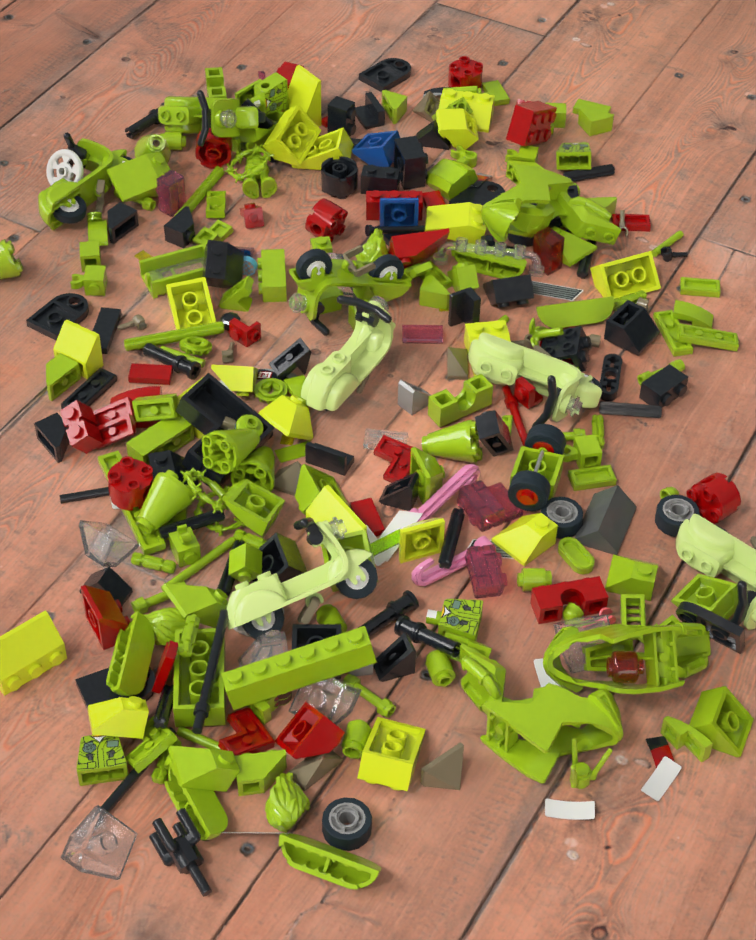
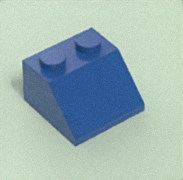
[352,130,400,167]
[380,198,419,226]

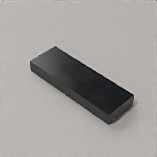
[93,307,122,354]
[61,368,118,409]

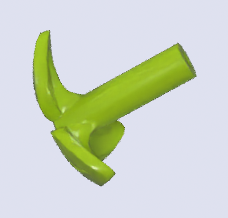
[529,318,564,347]

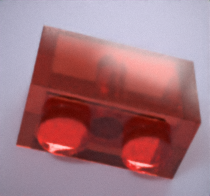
[532,227,565,276]

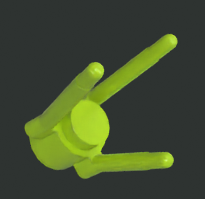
[570,737,613,789]

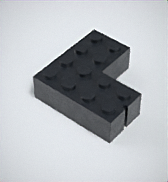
[176,373,275,487]

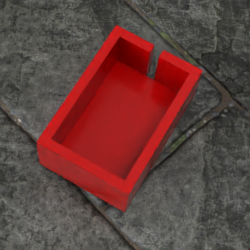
[506,101,557,147]

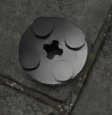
[321,156,358,199]

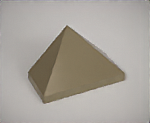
[412,91,440,122]
[446,347,468,380]
[273,461,302,496]
[420,742,464,790]
[287,750,342,791]

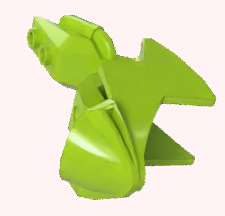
[481,164,621,245]
[543,622,711,694]
[459,643,623,784]

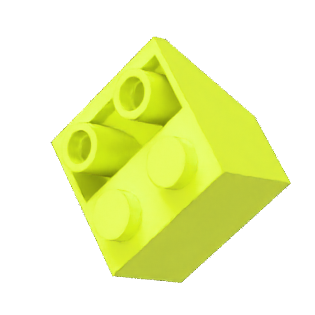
[436,108,479,150]
[53,320,104,379]

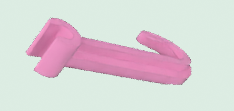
[409,464,480,522]
[411,536,496,586]

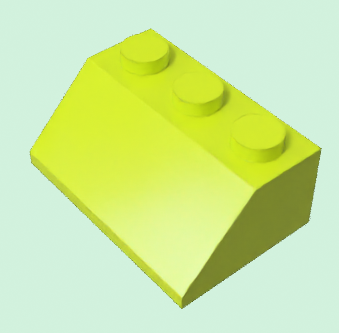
[439,89,495,133]
[263,105,322,166]
[590,251,661,299]
[306,485,367,547]
[0,610,67,696]

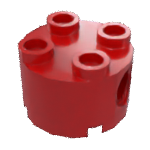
[448,56,483,88]
[195,128,233,169]
[305,198,348,242]
[107,456,154,510]
[686,472,741,524]

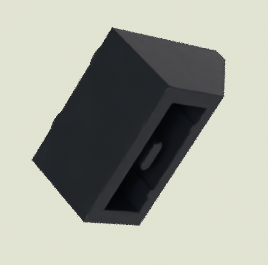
[604,300,660,356]

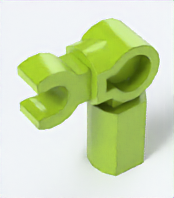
[450,145,477,168]

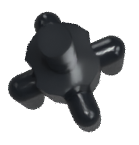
[149,808,212,897]

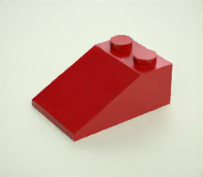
[388,228,450,269]

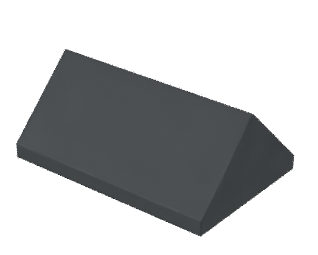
[575,485,637,555]

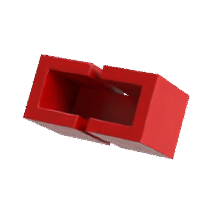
[60,400,103,454]

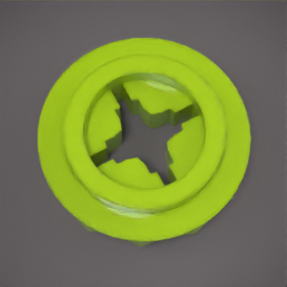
[179,336,212,356]
[254,378,288,404]

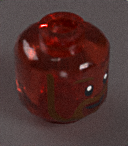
[606,651,644,683]

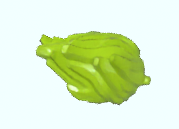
[360,228,389,262]
[143,607,186,646]
[265,772,310,833]

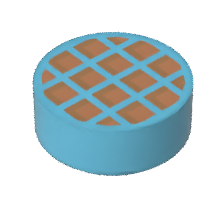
[243,256,258,276]

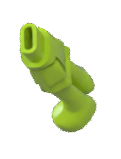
[242,153,277,199]

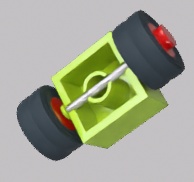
[508,424,566,511]

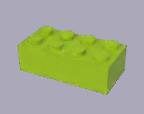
[173,628,226,727]

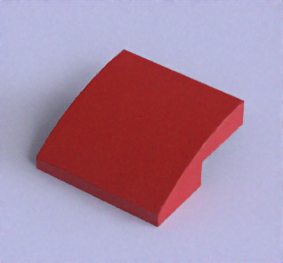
[93,397,136,450]

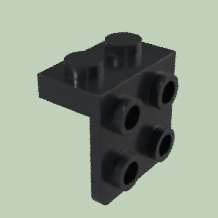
[541,326,592,372]

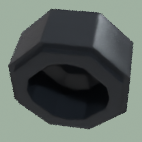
[220,312,240,331]

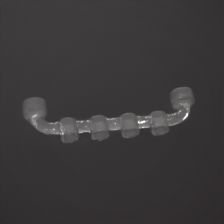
[432,237,545,277]

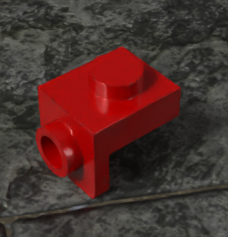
[240,203,264,229]
[229,318,261,347]
[514,376,543,409]

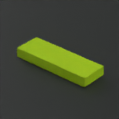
[653,310,694,357]
[677,323,739,351]

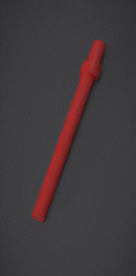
[502,385,528,446]

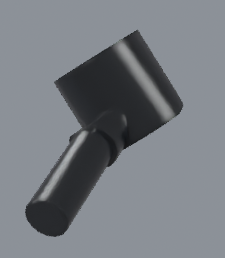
[661,247,688,262]

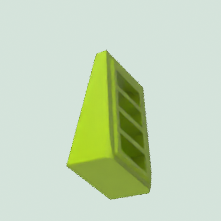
[620,594,646,640]

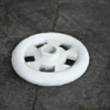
[46,149,84,185]

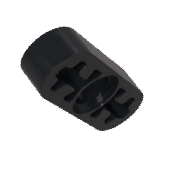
[600,354,622,401]

